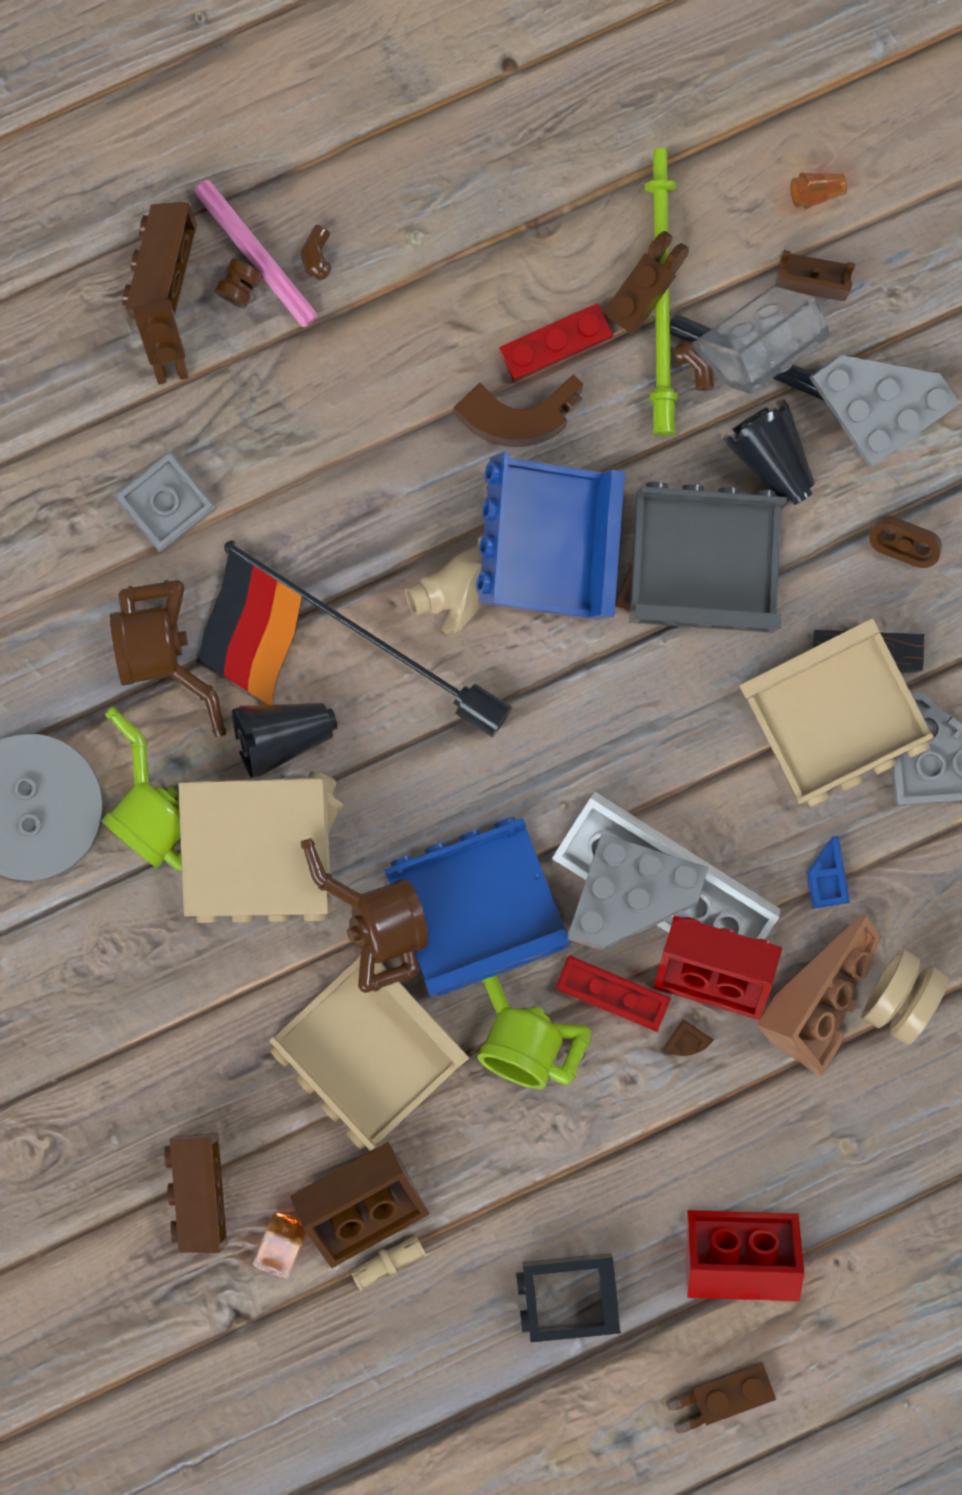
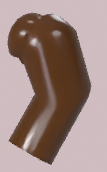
[300,225,331,280]
[674,341,714,391]

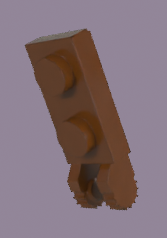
[603,231,689,336]
[133,299,189,385]
[666,1362,776,1433]

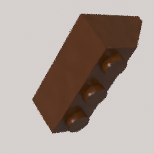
[122,202,197,319]
[164,1132,228,1253]
[290,1142,429,1268]

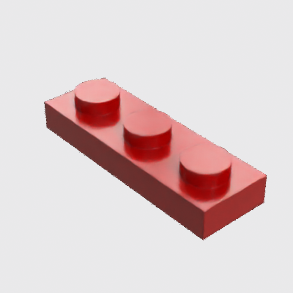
[499,303,613,383]

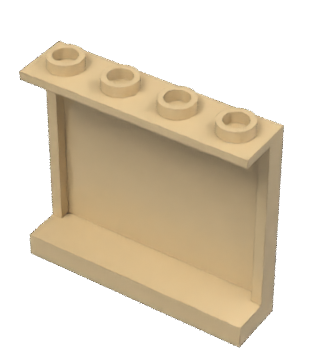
[739,618,934,808]
[178,777,338,923]
[269,956,469,1151]

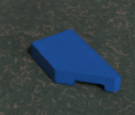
[806,836,850,909]

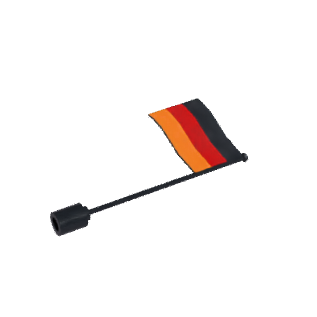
[200,540,512,738]

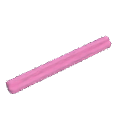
[194,180,317,327]

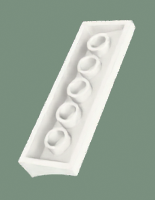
[552,791,781,939]

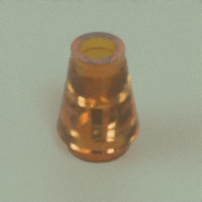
[790,173,847,209]

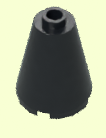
[723,399,815,505]
[231,703,337,778]

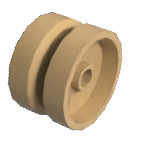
[861,948,950,1046]

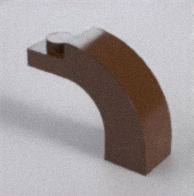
[454,374,583,447]

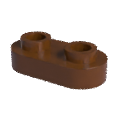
[869,516,942,568]

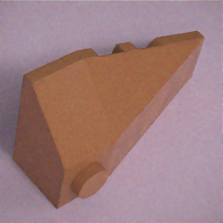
[757,915,881,1076]

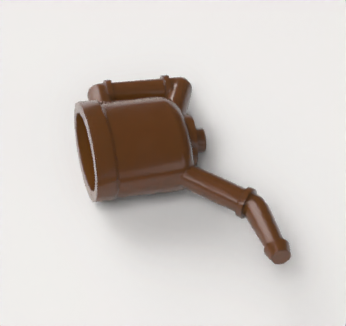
[109,580,226,737]
[301,838,429,993]

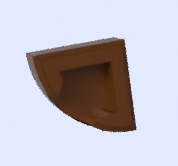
[662,1019,714,1056]

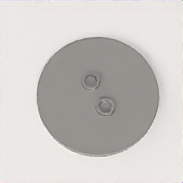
[0,734,104,881]

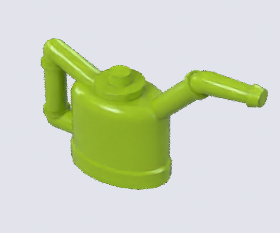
[101,706,182,872]
[477,975,592,1089]

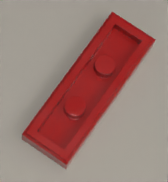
[555,955,671,1032]

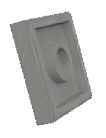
[114,451,217,554]

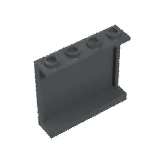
[629,482,787,633]

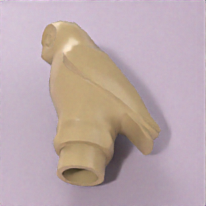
[405,535,483,635]

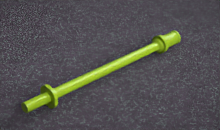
[645,148,678,436]

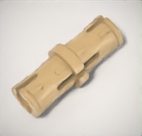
[349,1234,427,1292]

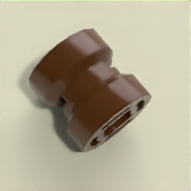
[214,258,263,309]

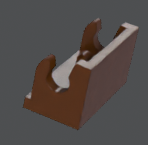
[774,250,855,301]

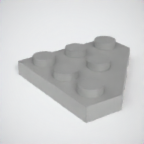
[809,355,960,467]
[892,693,962,806]
[567,833,709,951]

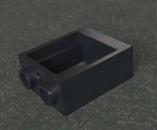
[516,1253,621,1343]

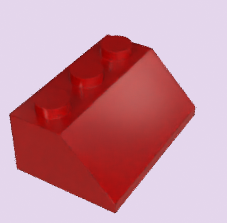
[653,915,783,1020]
[686,1210,804,1301]

